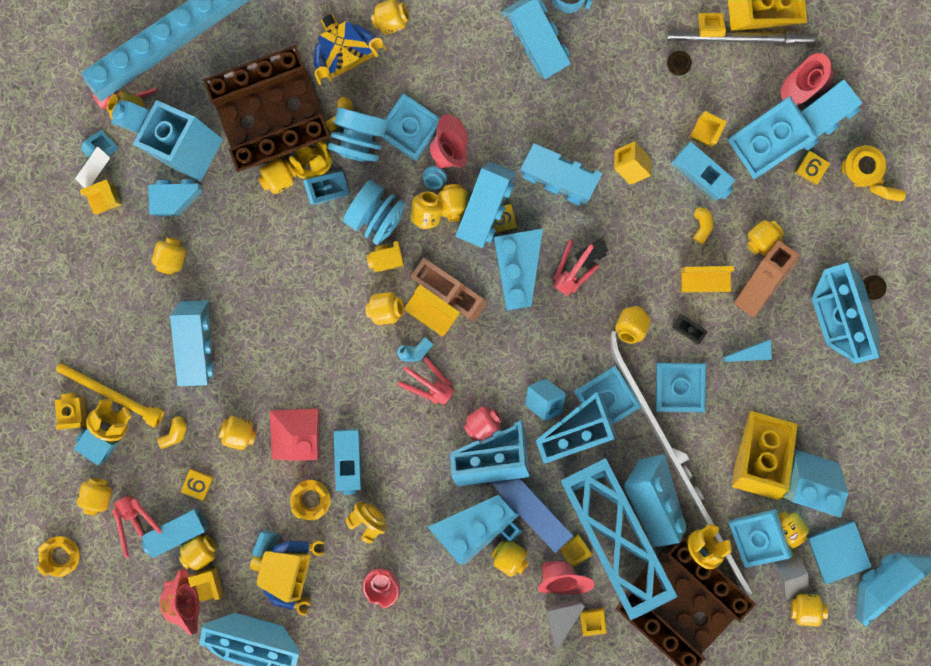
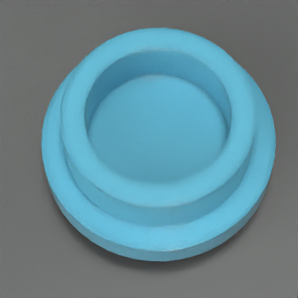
[423,166,447,190]

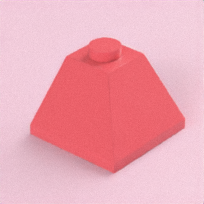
[270,408,321,461]

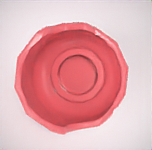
[363,568,400,608]

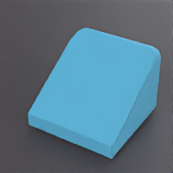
[81,130,118,158]
[252,529,281,557]

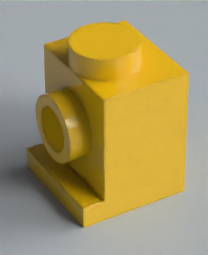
[366,241,404,273]
[55,393,87,430]

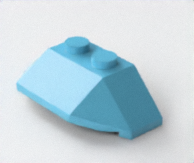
[811,262,880,364]
[855,552,931,627]
[199,613,300,666]

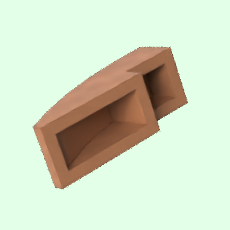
[410,258,488,323]

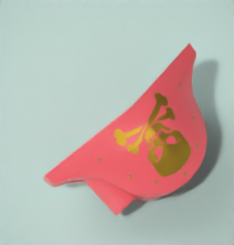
[159,569,199,635]

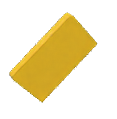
[680,266,735,293]
[404,284,460,336]

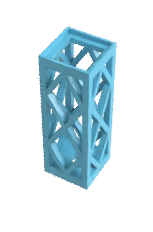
[561,458,677,621]

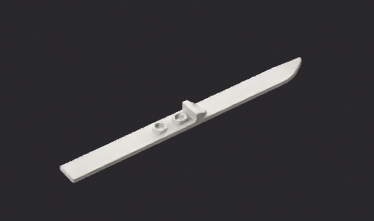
[610,331,752,596]

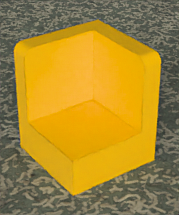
[689,111,727,148]
[614,141,651,184]
[80,179,122,215]
[188,567,224,602]

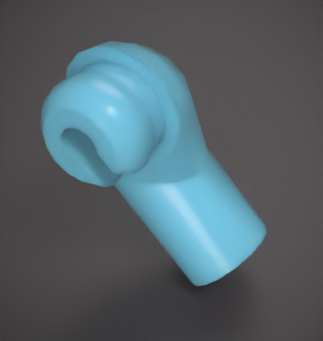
[397,337,434,362]

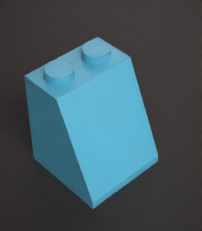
[133,100,223,182]
[783,449,848,518]

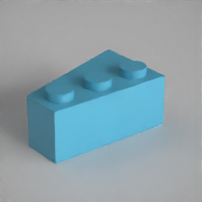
[519,143,603,206]

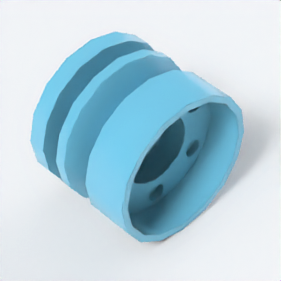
[328,107,388,162]
[342,179,406,246]

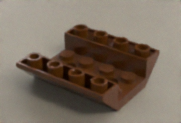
[203,45,331,173]
[616,536,756,666]

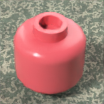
[464,406,502,442]

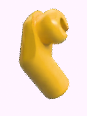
[326,97,353,132]
[869,178,906,202]
[693,207,714,245]
[157,416,187,449]

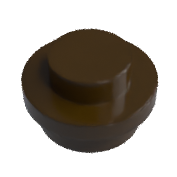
[667,51,692,76]
[863,275,887,300]

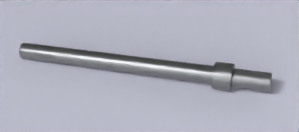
[666,30,815,46]

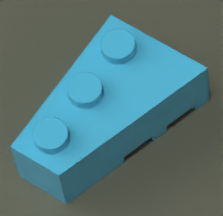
[501,0,571,79]
[800,79,862,151]
[455,162,517,248]
[493,229,543,311]
[170,300,215,386]
[536,391,617,464]
[450,420,530,486]
[624,454,687,547]
[428,495,519,565]

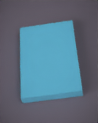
[727,96,818,179]

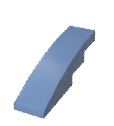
[490,478,573,553]

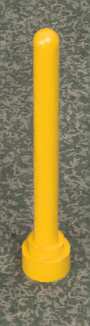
[56,363,165,428]

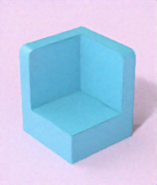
[525,379,566,421]

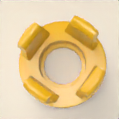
[289,141,332,179]
[841,145,886,187]
[86,399,131,441]
[290,480,331,520]
[345,501,387,543]
[688,524,732,569]
[37,536,80,577]

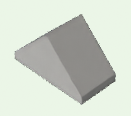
[773,548,809,600]
[545,599,585,648]

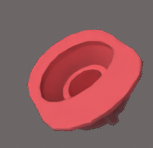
[781,53,835,105]
[430,114,468,169]
[538,561,595,595]

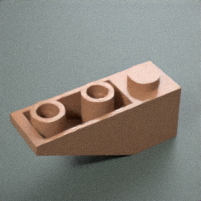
[734,240,800,319]

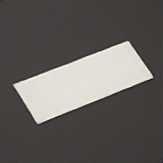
[75,146,110,188]

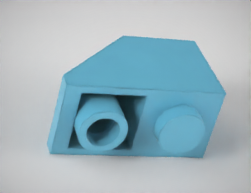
[148,179,203,216]

